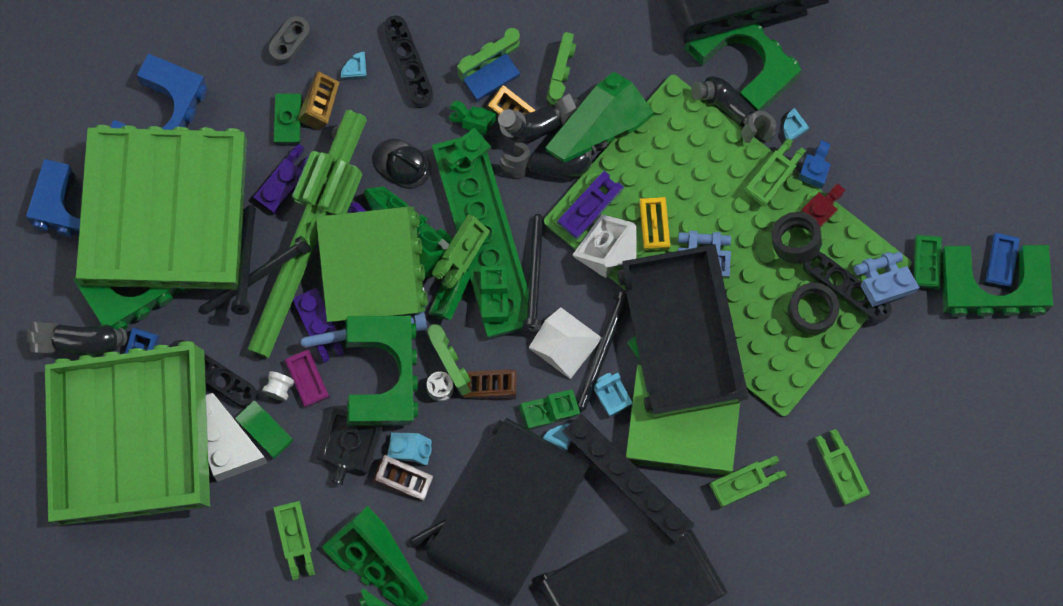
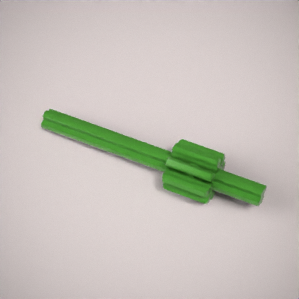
[248,110,367,358]

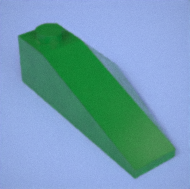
[545,72,654,163]
[364,186,453,278]
[322,506,428,606]

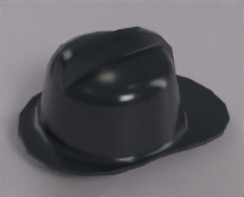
[373,139,431,188]

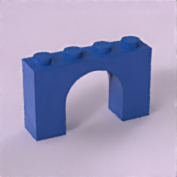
[110,53,208,130]
[26,159,80,237]

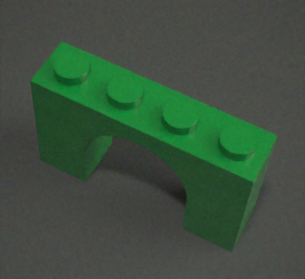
[685,23,802,111]
[941,245,1053,317]
[73,277,192,330]
[345,316,418,426]

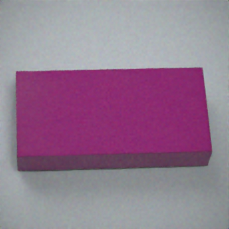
[285,349,330,408]

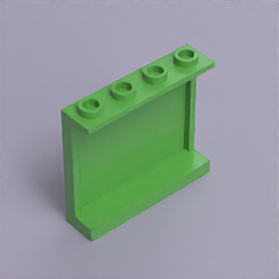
[316,207,428,322]
[626,365,740,476]

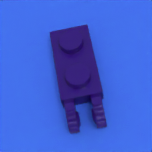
[253,144,309,214]
[293,288,344,363]

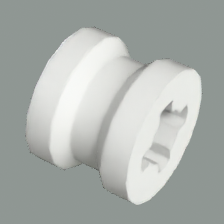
[262,371,294,401]
[427,372,453,402]

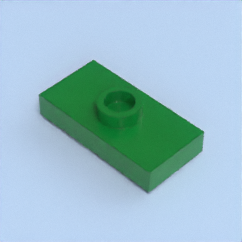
[274,93,302,145]
[913,235,942,289]
[428,268,471,320]

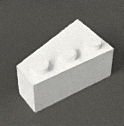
[206,393,267,482]

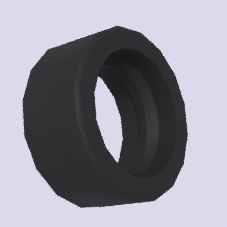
[771,212,822,264]
[788,282,839,335]

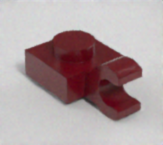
[800,184,845,228]

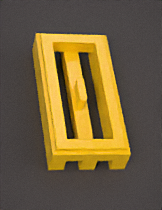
[639,197,670,251]

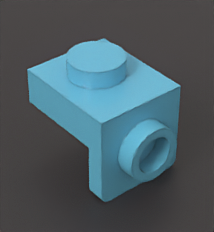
[594,373,633,418]
[387,432,432,465]

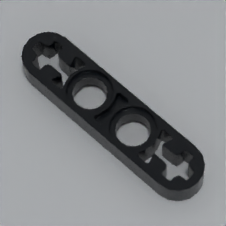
[384,15,433,108]
[803,251,892,323]
[169,340,257,408]

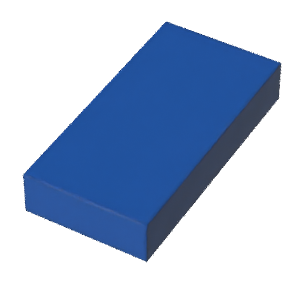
[464,53,520,102]
[984,233,1020,289]

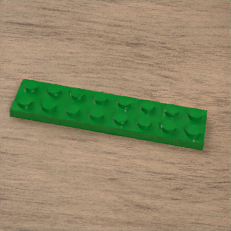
[432,133,529,339]

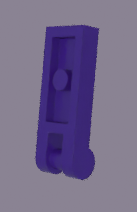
[557,171,625,240]

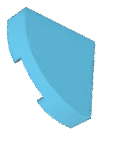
[341,52,367,80]
[783,108,809,141]
[543,424,571,451]

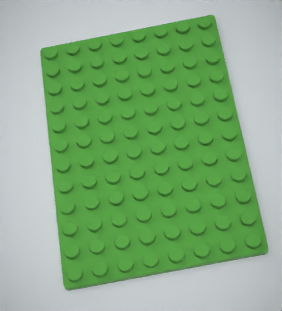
[544,75,912,417]

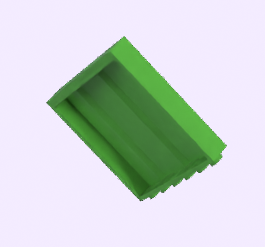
[76,125,247,290]
[45,341,210,526]

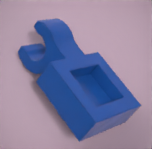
[798,140,831,189]

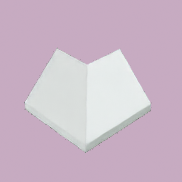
[573,214,636,278]
[529,307,602,380]

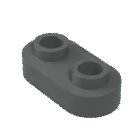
[269,16,310,63]

